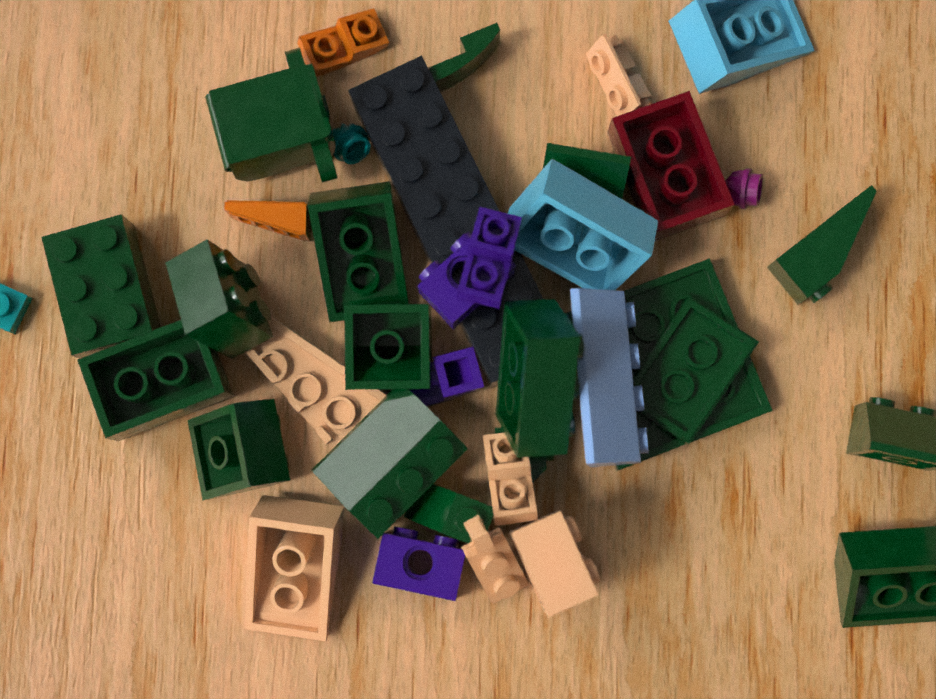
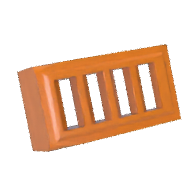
[224,200,311,241]

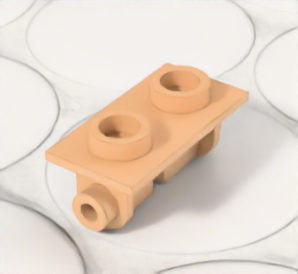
[586,34,652,116]

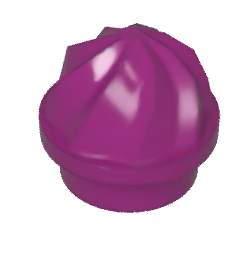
[725,168,763,209]

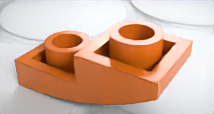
[297,8,389,77]

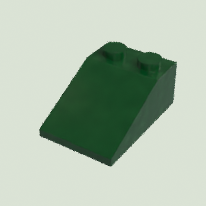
[308,181,409,322]

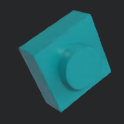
[0,283,33,334]

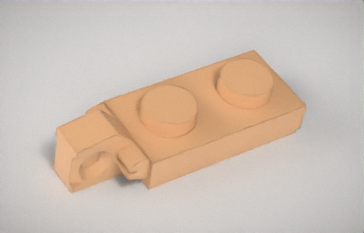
[461,515,529,605]

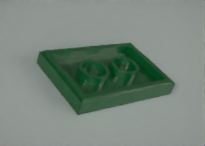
[633,297,759,446]

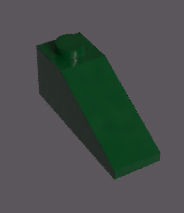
[767,185,877,305]

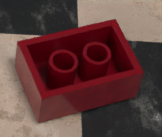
[607,91,734,241]

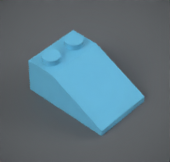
[669,0,815,94]

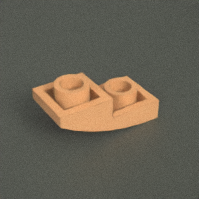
[483,432,538,526]

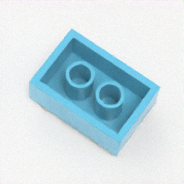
[508,159,658,290]

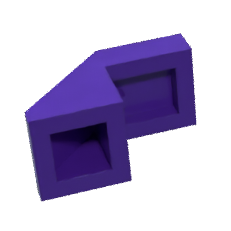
[409,346,484,407]

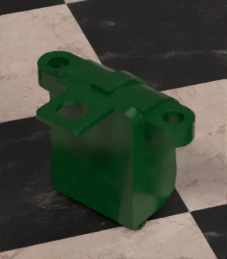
[205,47,338,183]

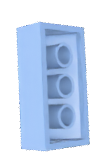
[570,288,649,467]

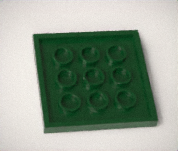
[565,258,773,471]

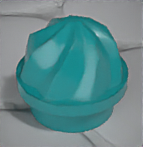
[333,123,370,165]

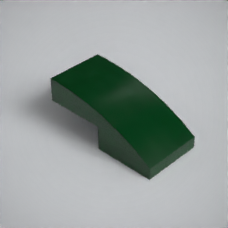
[428,23,500,93]

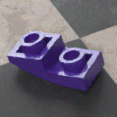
[457,207,522,309]

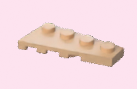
[245,316,387,449]

